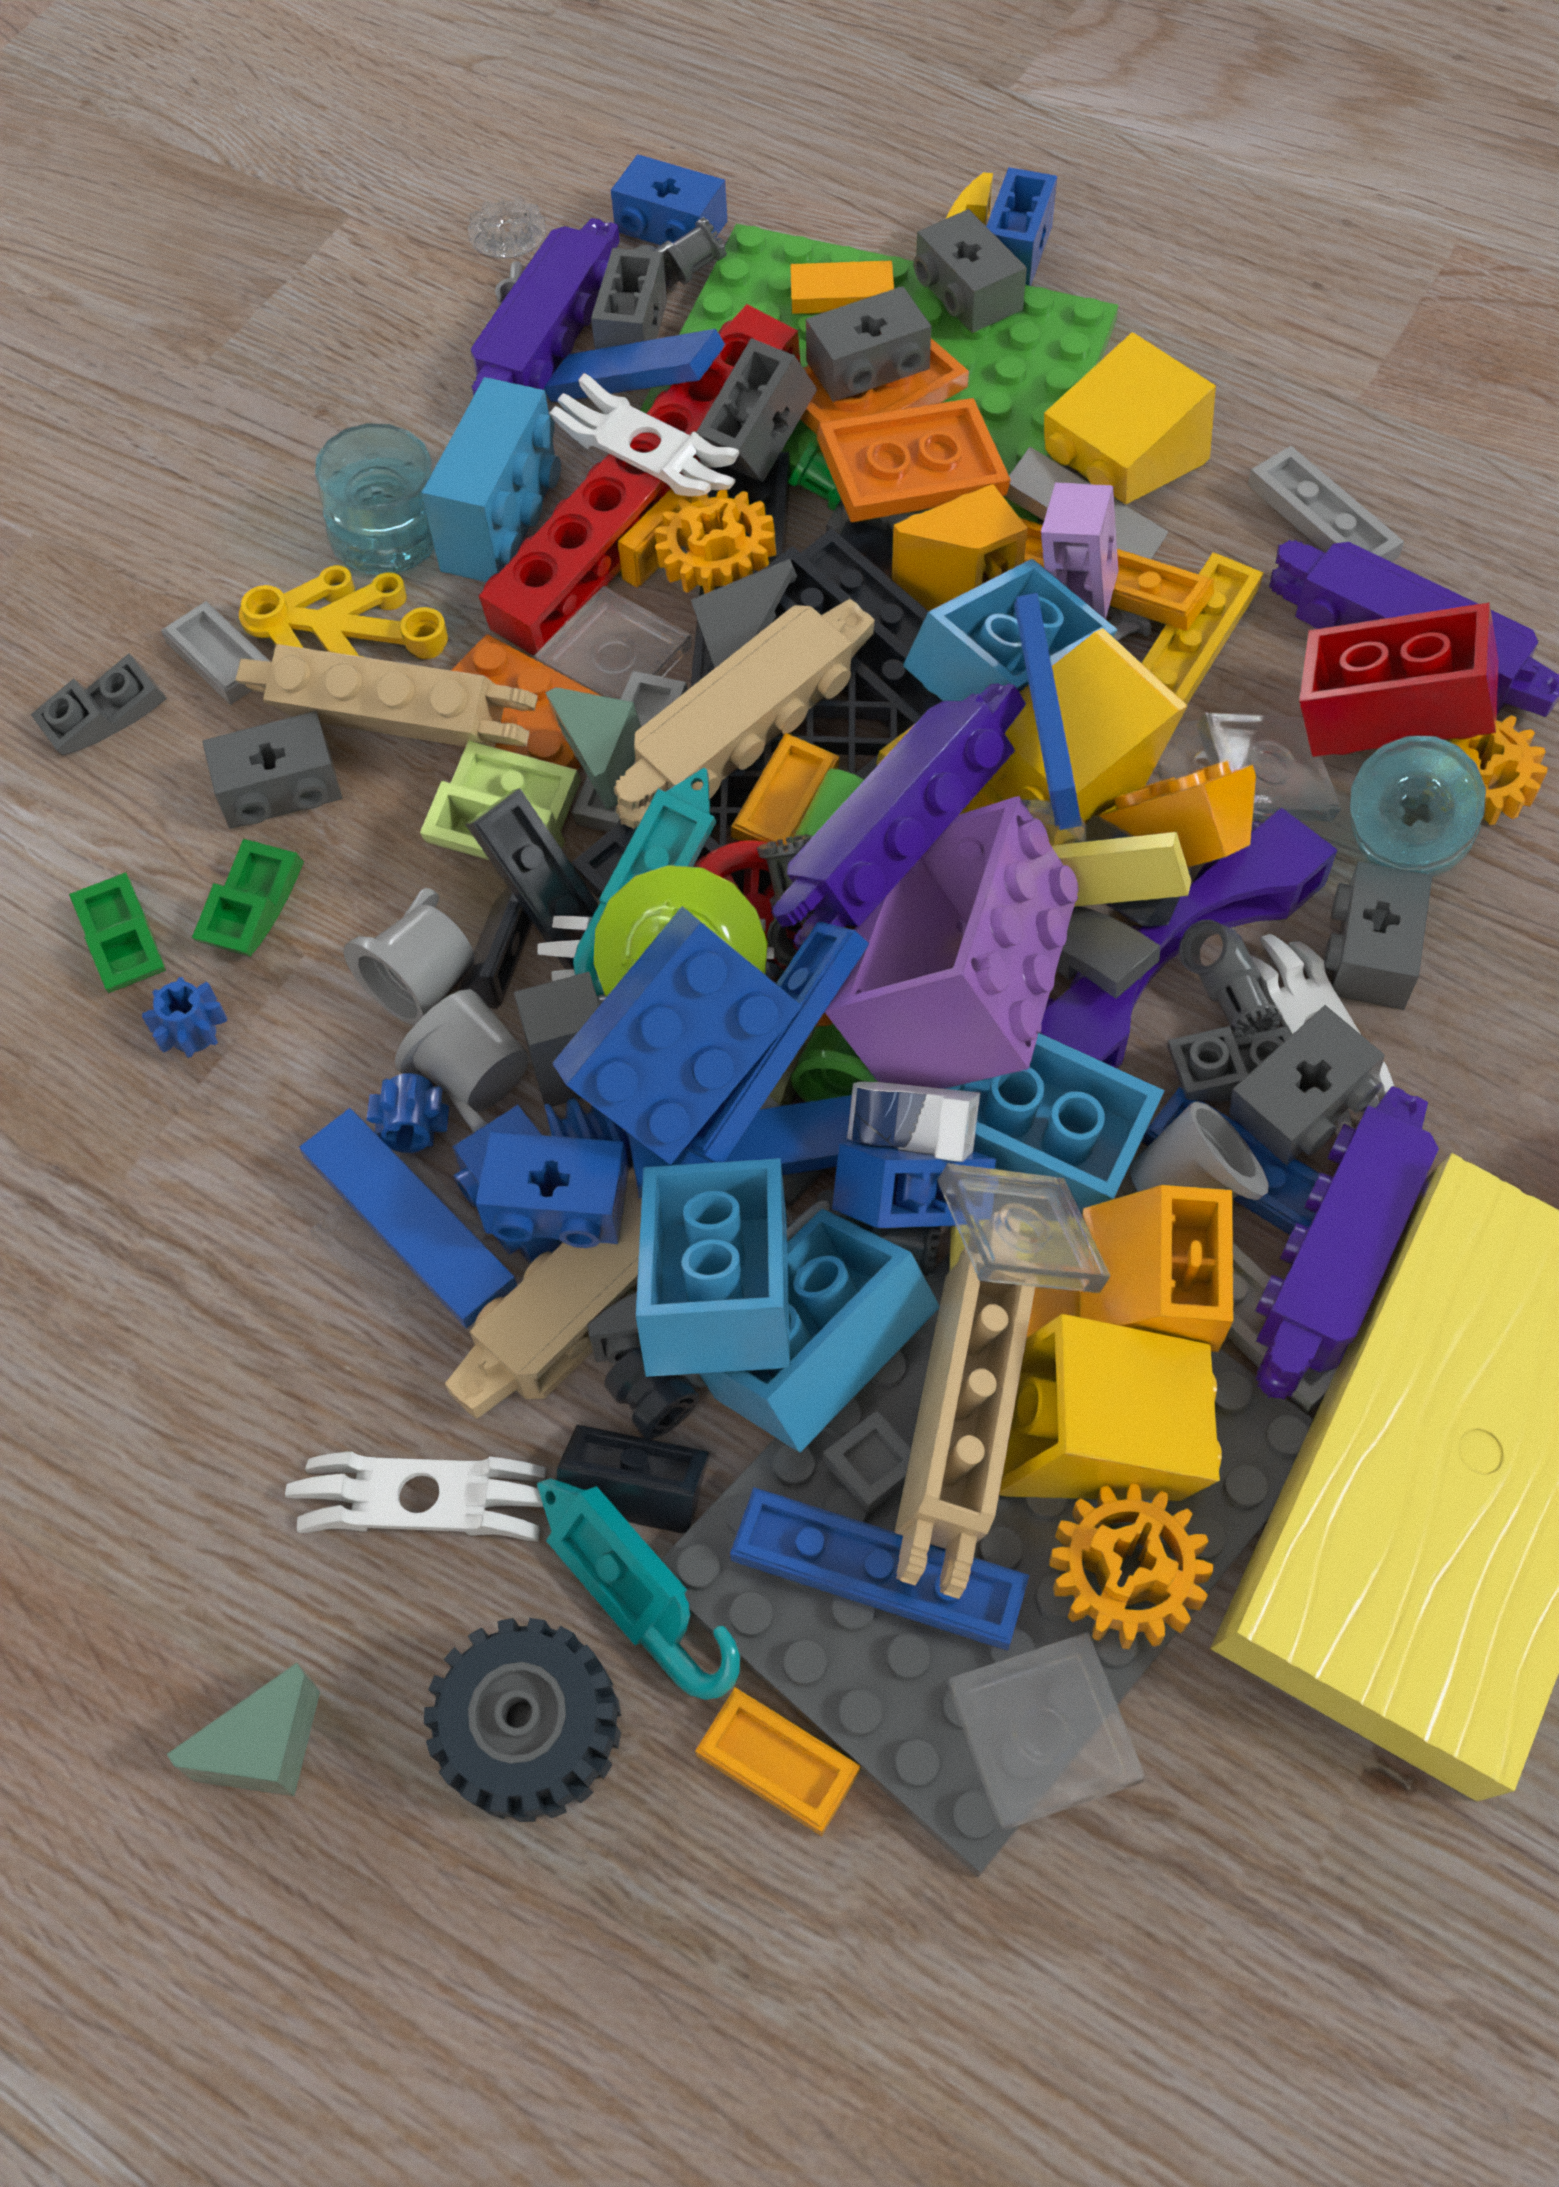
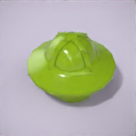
[594,865,767,997]

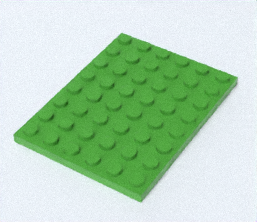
[640,223,1119,524]

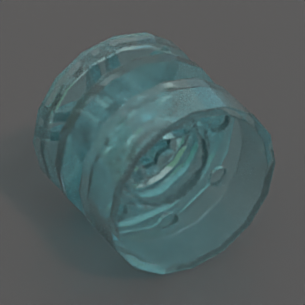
[315,423,434,574]
[1350,736,1486,877]

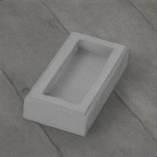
[161,601,270,705]

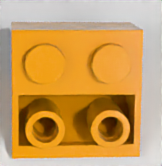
[892,484,1028,611]
[1100,760,1256,867]
[1079,1185,1233,1352]

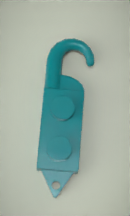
[573,768,716,995]
[537,1478,740,1700]

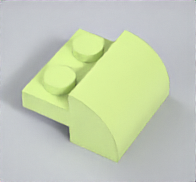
[420,740,581,860]

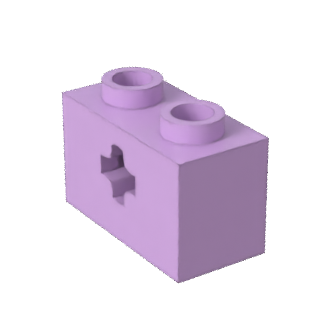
[1041,482,1118,619]

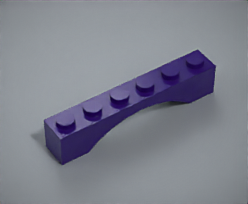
[1040,807,1338,1068]

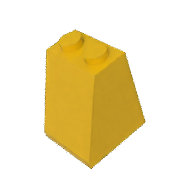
[1044,332,1216,505]
[987,628,1187,841]
[999,1314,1222,1501]

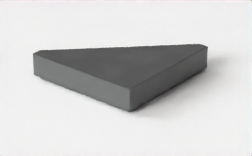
[691,559,797,668]

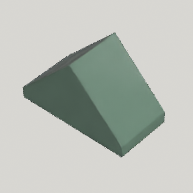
[545,687,641,810]
[167,1663,320,1796]

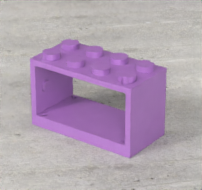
[825,796,1079,1089]

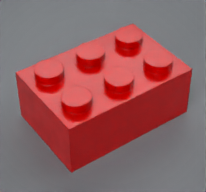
[1299,602,1499,757]

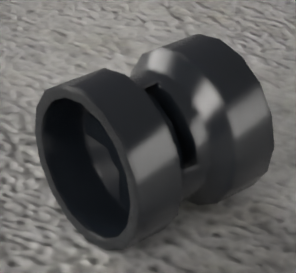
[604,1346,699,1440]

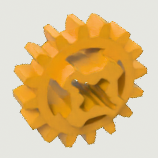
[655,490,776,594]
[1411,715,1548,825]
[1049,1483,1213,1649]

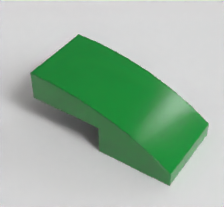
[192,838,304,957]
[69,872,166,994]

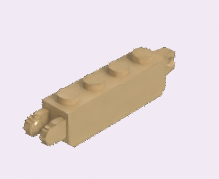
[614,599,875,830]
[235,644,538,747]
[445,1167,642,1419]
[895,1217,1037,1599]

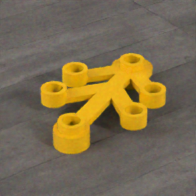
[239,565,448,659]

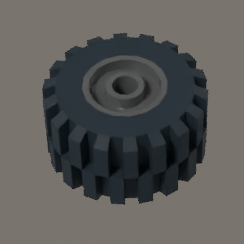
[424,1618,621,1822]

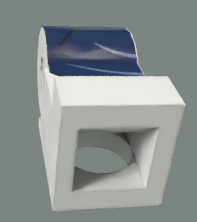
[847,1082,980,1162]

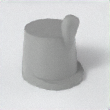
[343,888,475,1025]
[395,989,529,1133]
[1129,1101,1268,1200]

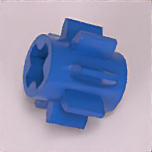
[142,977,227,1058]
[366,1073,449,1153]

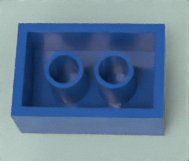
[552,906,803,1165]

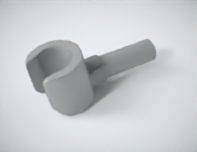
[495,261,523,308]

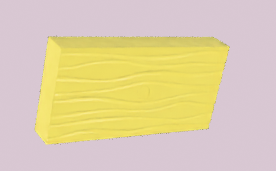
[1210,1153,1559,1802]

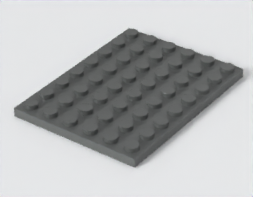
[661,1188,1314,1878]

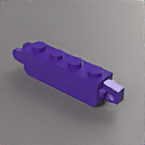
[470,218,620,396]
[1269,540,1559,717]
[771,683,1026,949]
[1254,1086,1439,1400]

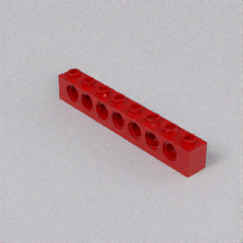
[478,304,801,659]

